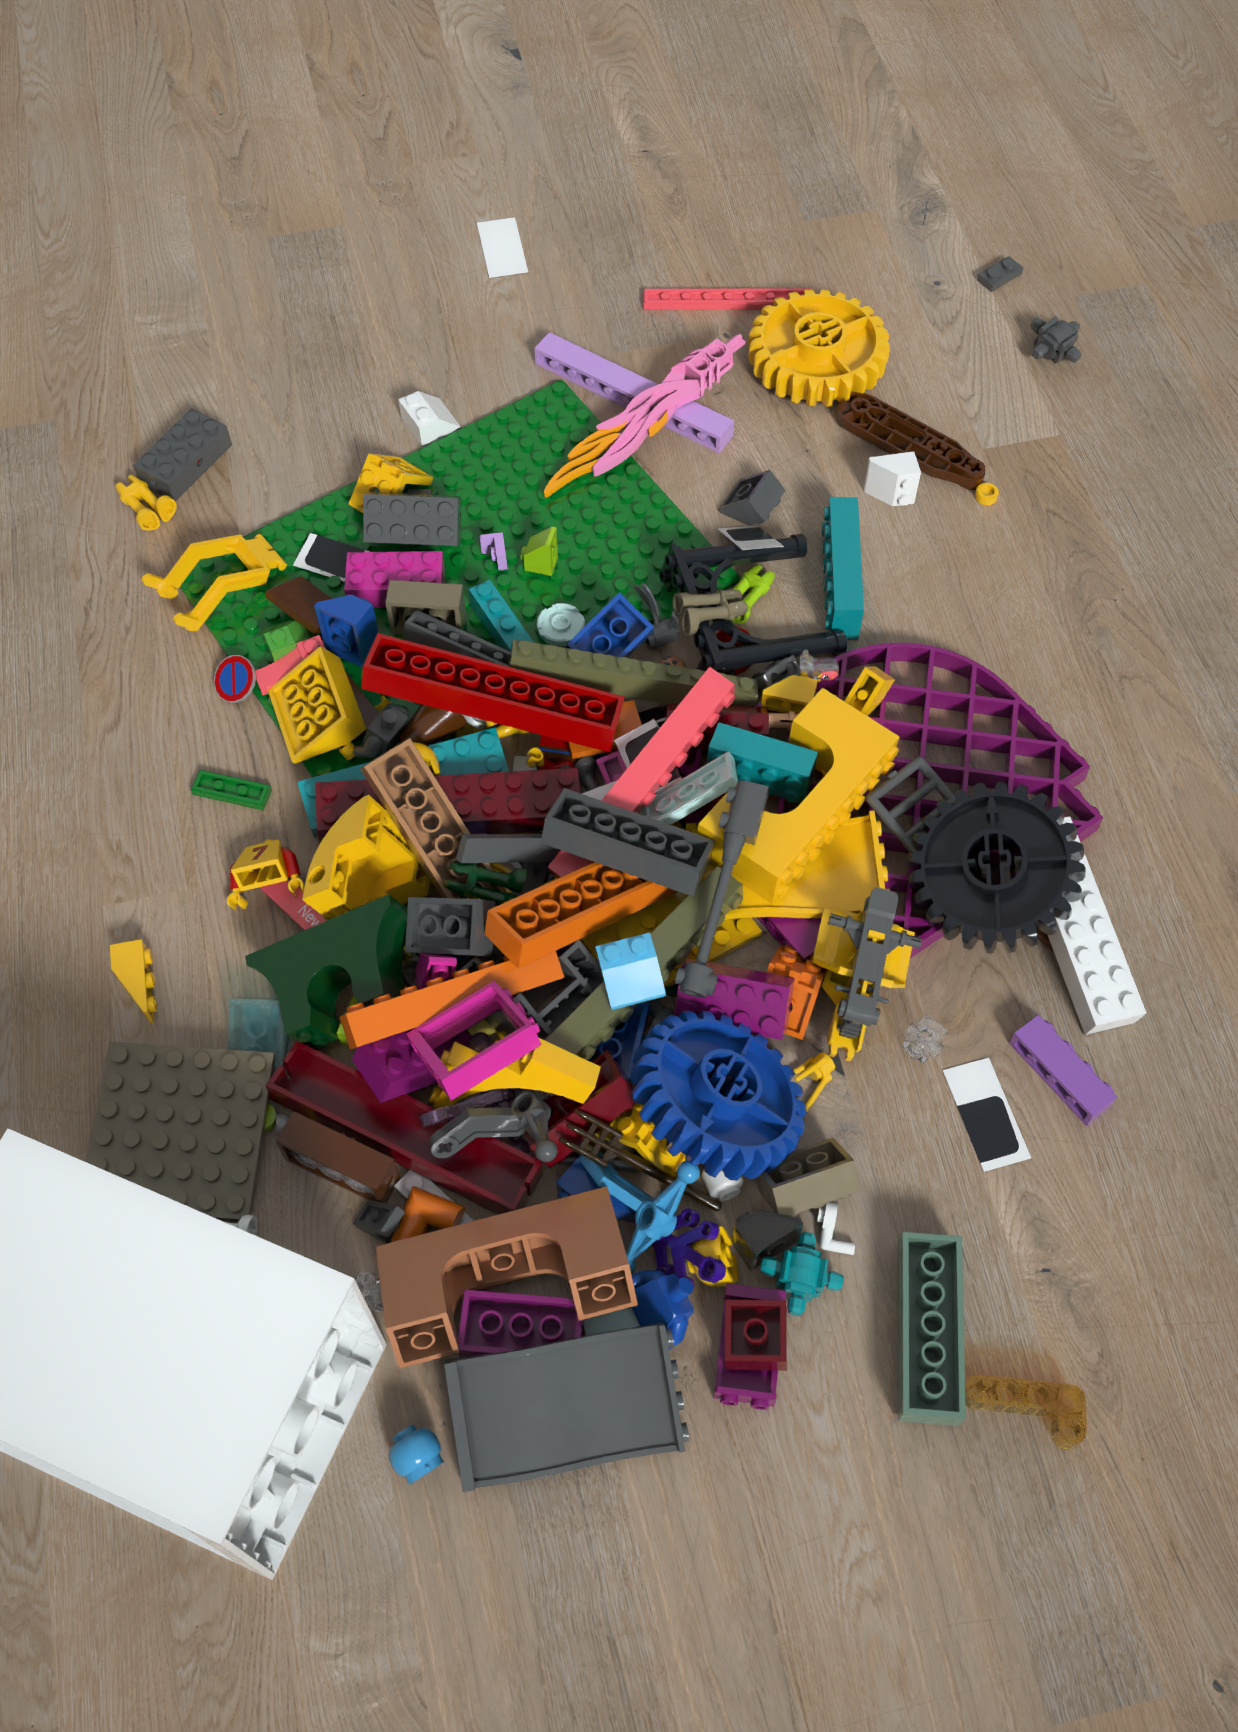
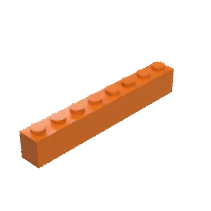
[340,951,565,1050]

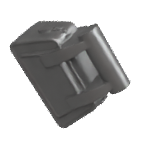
[752,655,802,693]

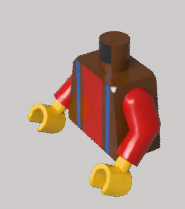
[527,735,596,770]

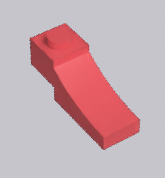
[255,635,325,695]

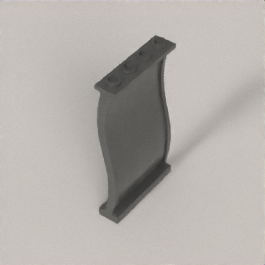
[444,1322,689,1492]

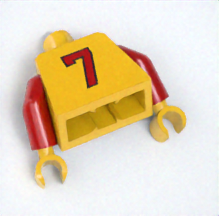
[227,839,305,911]

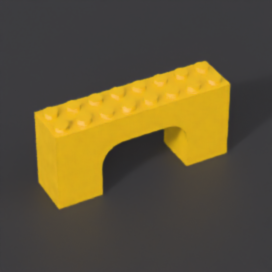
[697,688,900,904]

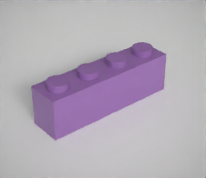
[1009,1015,1117,1126]

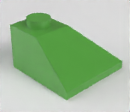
[260,619,315,662]

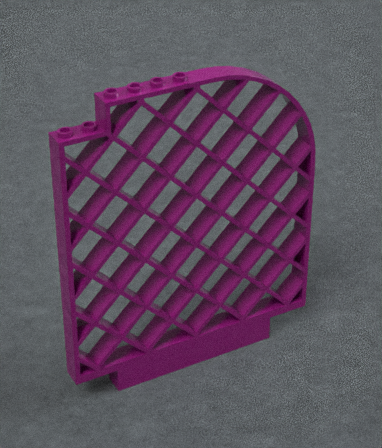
[676,643,1103,962]

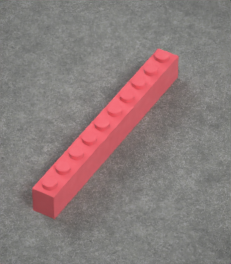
[548,667,736,879]

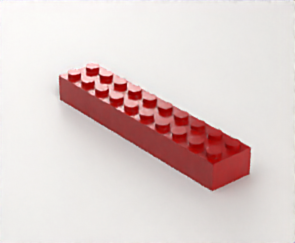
[361,633,625,752]

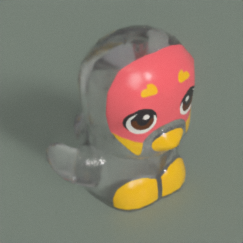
[799,649,839,682]

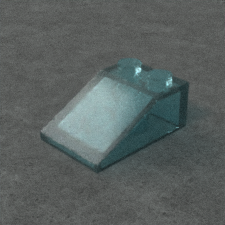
[228,997,290,1074]

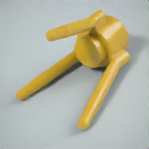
[793,1052,835,1113]

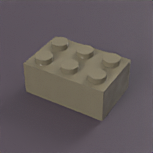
[385,580,466,635]
[757,1138,861,1219]

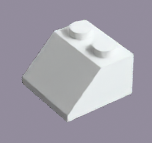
[398,391,461,447]
[863,451,921,506]

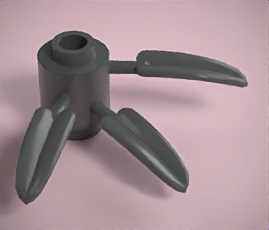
[633,583,680,649]

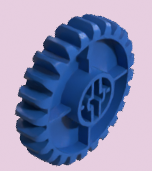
[630,1010,806,1181]

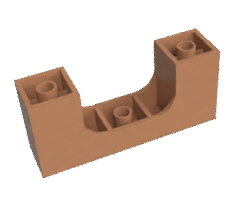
[376,1186,638,1369]

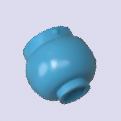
[388,1424,444,1485]

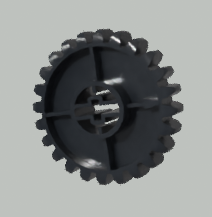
[907,782,1086,954]

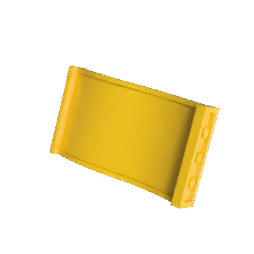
[686,811,890,920]

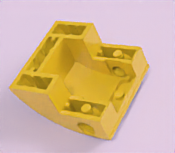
[302,795,430,920]

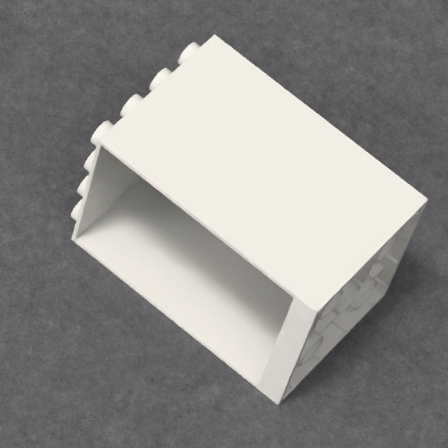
[0,1129,387,1580]

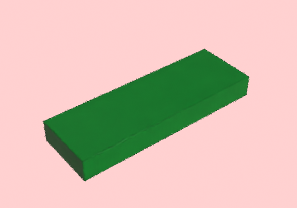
[191,770,272,811]

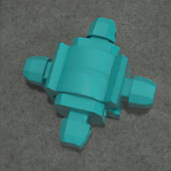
[760,1232,844,1316]

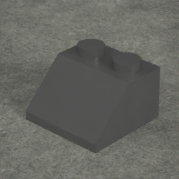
[718,470,786,526]

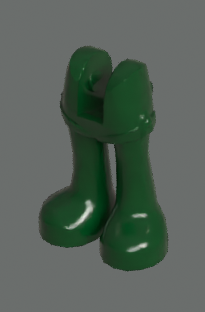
[444,862,527,906]

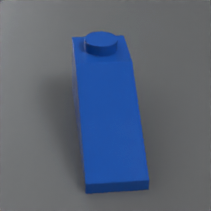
[556,1158,636,1223]

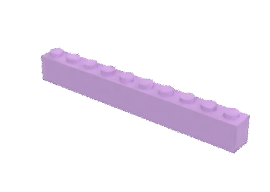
[534,332,734,453]

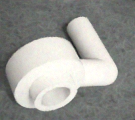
[817,1201,855,1255]

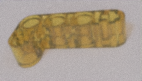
[965,1375,1087,1450]

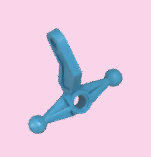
[578,1146,700,1274]

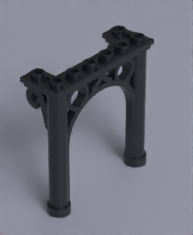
[659,534,847,676]

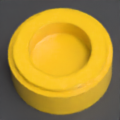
[975,483,999,505]

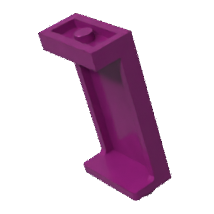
[714,1283,786,1410]

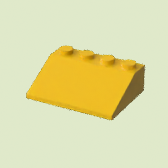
[268,646,367,764]

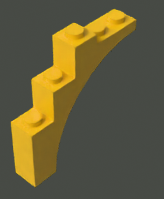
[428,1038,601,1113]

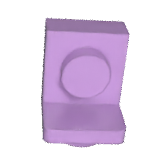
[480,532,508,570]

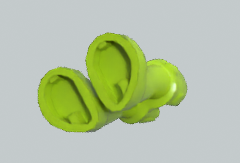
[717,564,775,624]

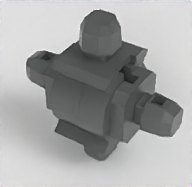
[1030,317,1082,363]

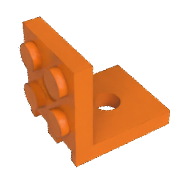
[766,944,828,1040]

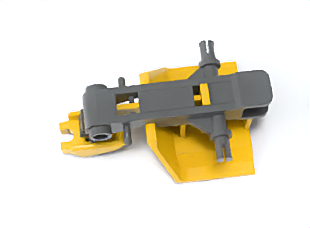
[812,888,922,1062]

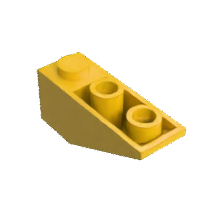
[110,939,157,1023]

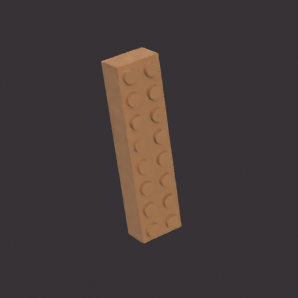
[360,738,507,907]

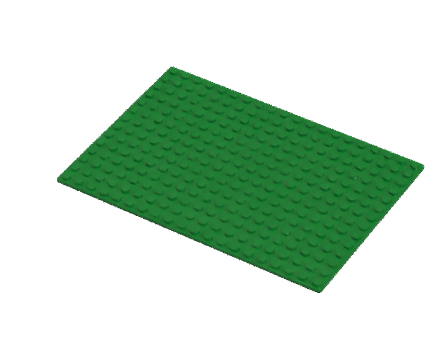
[180,380,740,778]

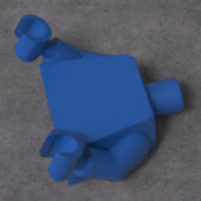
[631,1270,694,1350]

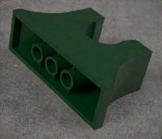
[245,894,408,1050]

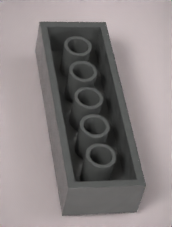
[541,788,715,897]

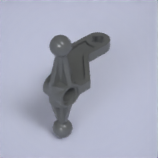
[429,1088,558,1162]

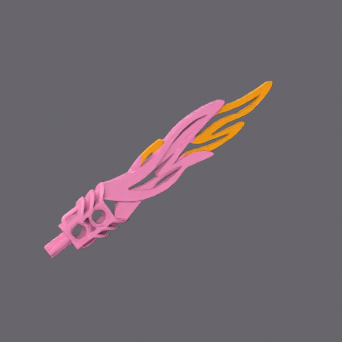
[544,334,745,498]

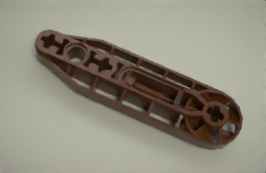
[837,393,985,490]

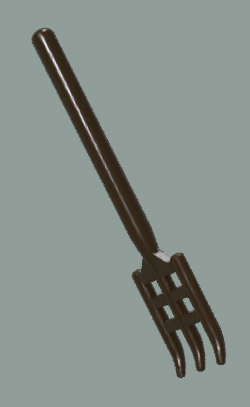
[559,1109,722,1212]

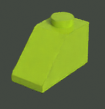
[521,527,558,576]

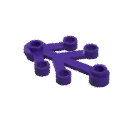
[651,1208,726,1289]

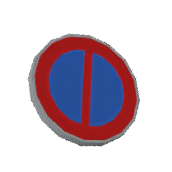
[213,655,256,703]

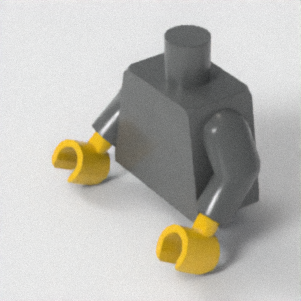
[338,696,410,760]

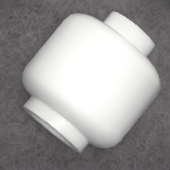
[701,1169,744,1201]

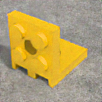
[348,453,434,513]
[595,1103,686,1177]

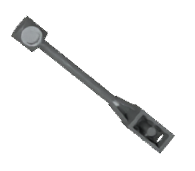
[675,781,769,998]

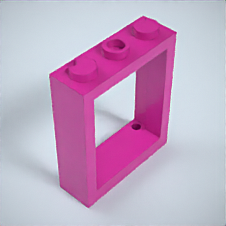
[406,981,541,1101]

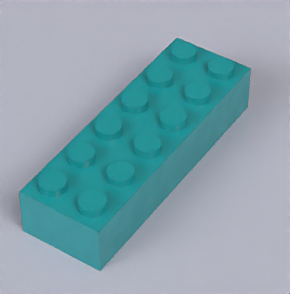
[821,497,864,640]

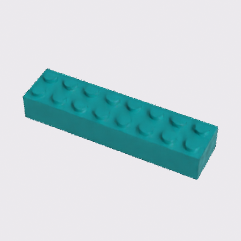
[297,727,509,837]

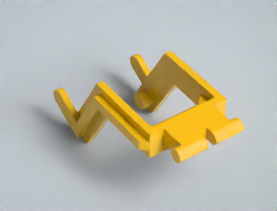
[141,534,287,631]

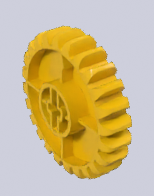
[748,289,890,407]

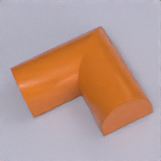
[390,1186,466,1242]

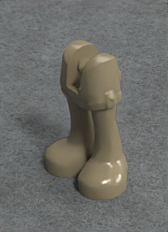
[672,589,748,636]

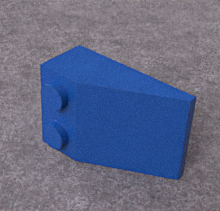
[567,592,654,658]

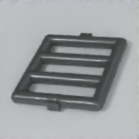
[866,757,956,853]

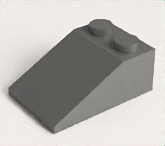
[405,897,496,957]

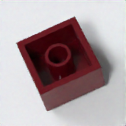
[725,1300,787,1371]

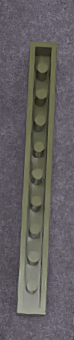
[508,639,758,706]
[545,866,743,1061]

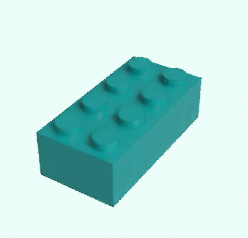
[707,722,818,803]

